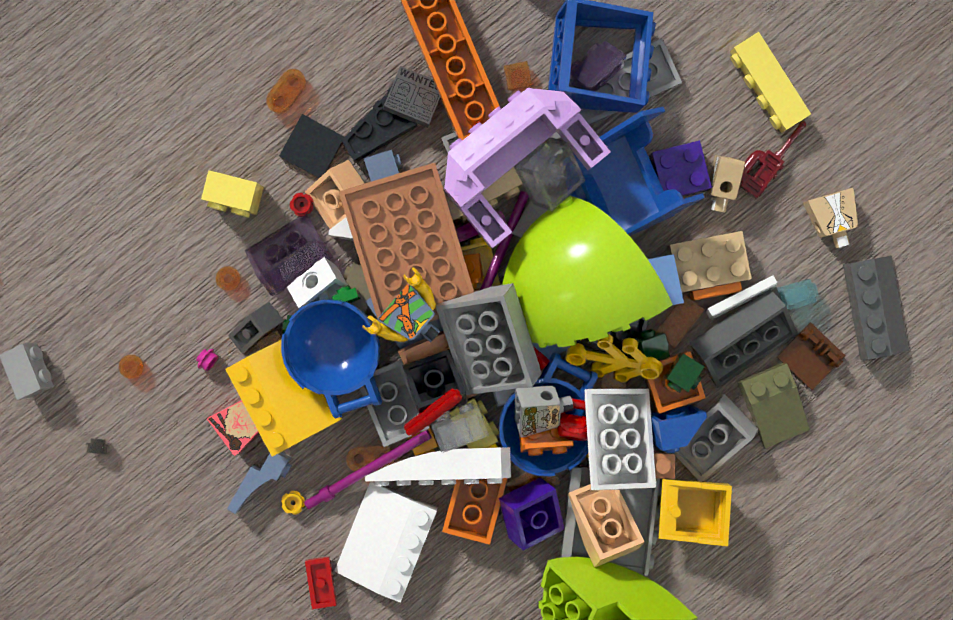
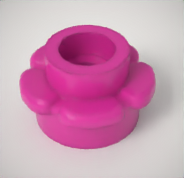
[196,349,218,371]

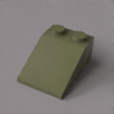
[737,363,810,448]

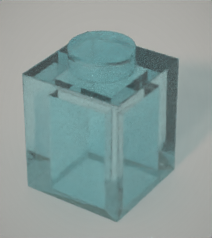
[777,279,818,310]

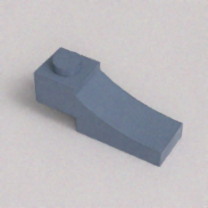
[227,452,292,514]

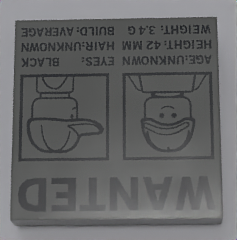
[383,66,440,128]

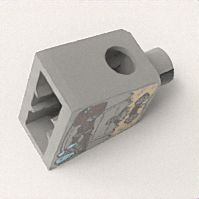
[514,386,573,438]

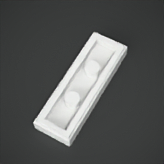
[706,276,777,320]

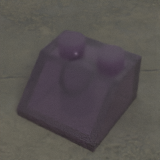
[570,41,627,92]

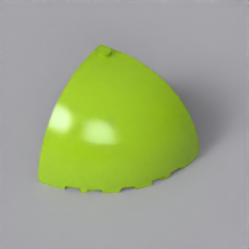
[503,195,673,348]
[539,557,698,620]

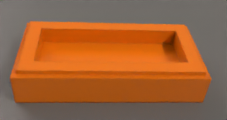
[689,281,742,301]

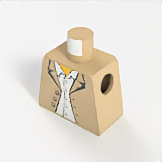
[708,155,745,212]
[803,188,858,248]

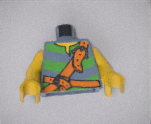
[362,267,440,342]

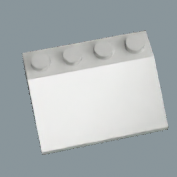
[584,389,656,490]
[335,481,438,603]

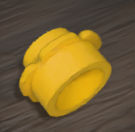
[281,491,305,515]

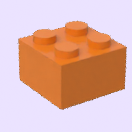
[645,351,706,413]

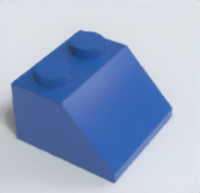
[651,405,707,453]

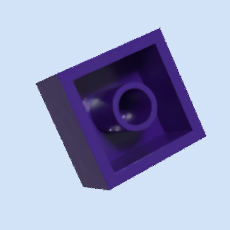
[649,140,712,197]
[499,477,564,551]

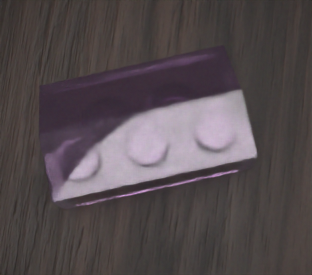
[245,214,334,296]

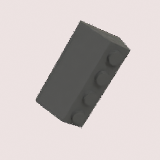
[843,256,909,360]
[690,289,798,388]

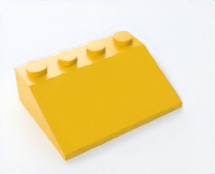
[225,340,342,457]

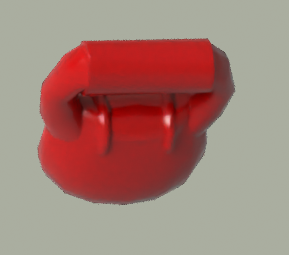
[557,398,588,441]

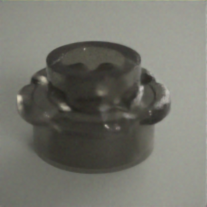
[85,438,110,454]

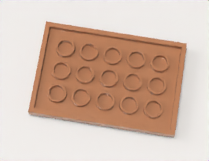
[338,163,474,323]

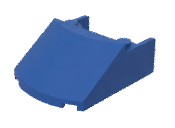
[565,107,705,236]

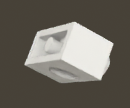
[287,257,348,309]

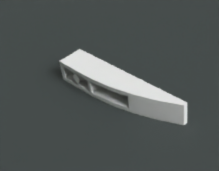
[365,447,511,486]

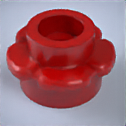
[290,193,314,217]

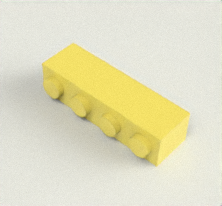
[730,32,811,133]

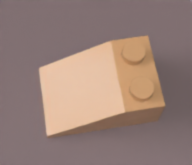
[568,484,644,568]

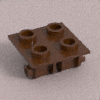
[777,322,846,390]

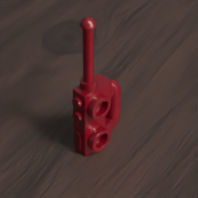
[739,121,807,199]

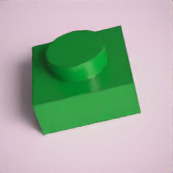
[332,286,361,303]

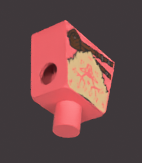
[207,400,259,456]

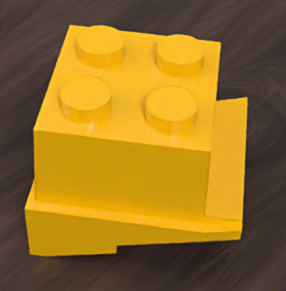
[658,479,732,546]

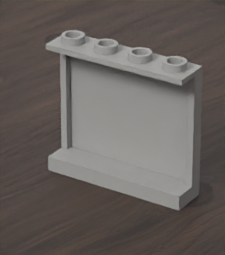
[559,466,662,576]

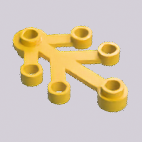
[566,334,663,382]

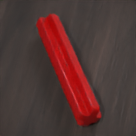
[404,389,462,436]

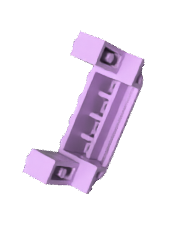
[444,88,610,249]

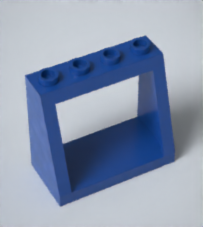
[548,0,656,113]

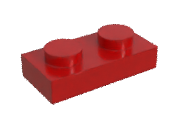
[305,556,337,609]

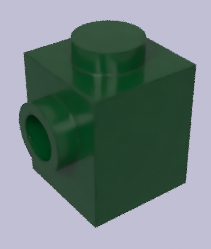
[631,329,670,361]
[664,353,704,393]

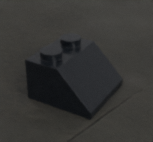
[402,350,467,414]

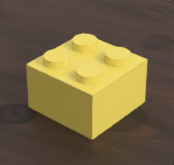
[201,170,264,218]

